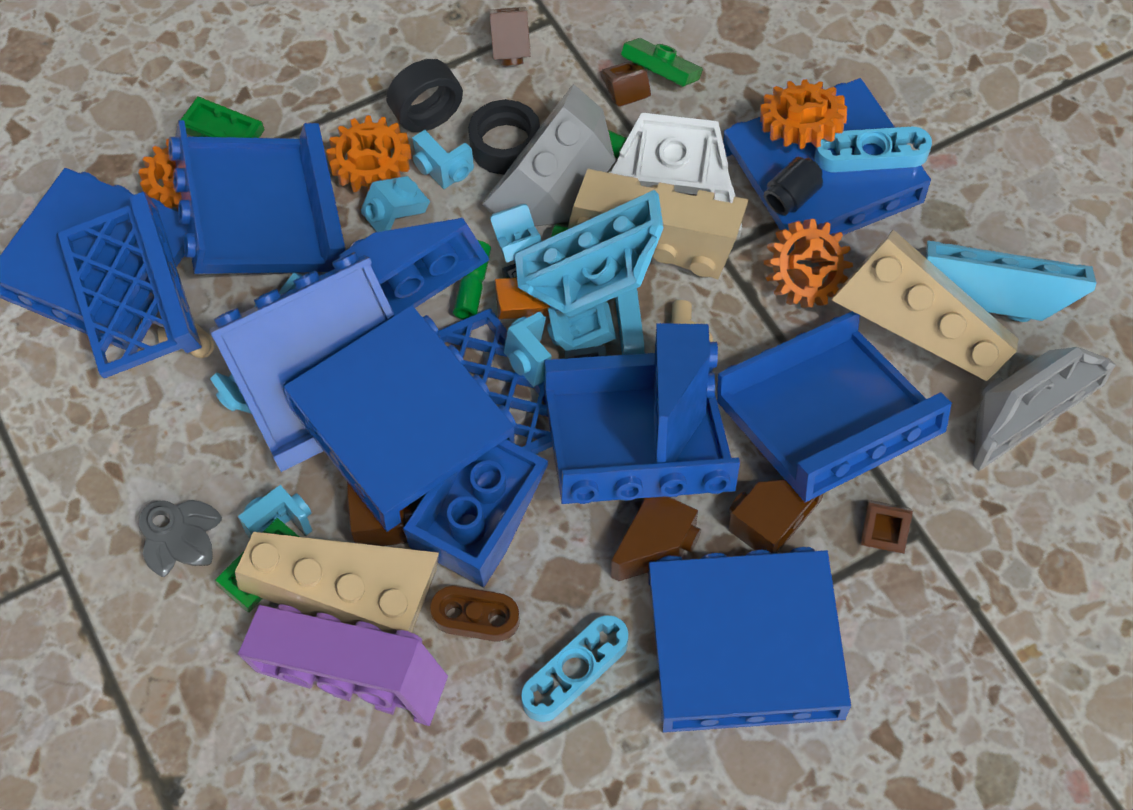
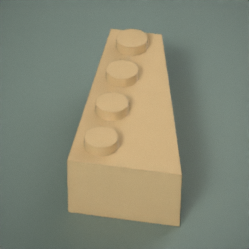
[568,169,749,280]
[832,230,1019,381]
[235,532,439,634]

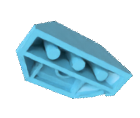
[515,190,664,317]
[926,240,1097,322]

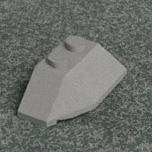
[482,84,615,226]
[973,347,1116,471]

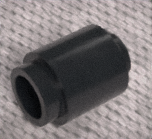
[764,157,823,216]

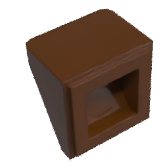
[600,61,651,107]
[861,500,913,554]

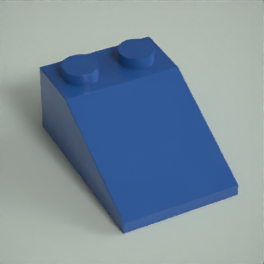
[339,218,490,315]
[653,323,718,463]
[403,439,548,588]

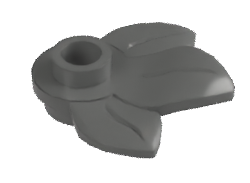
[139,500,222,577]

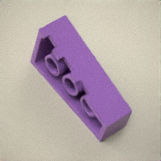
[238,604,448,726]

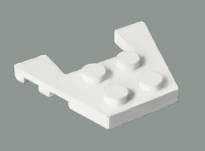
[608,113,742,237]

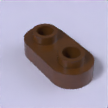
[430,586,520,642]

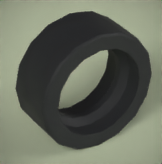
[386,59,463,132]
[468,99,540,175]

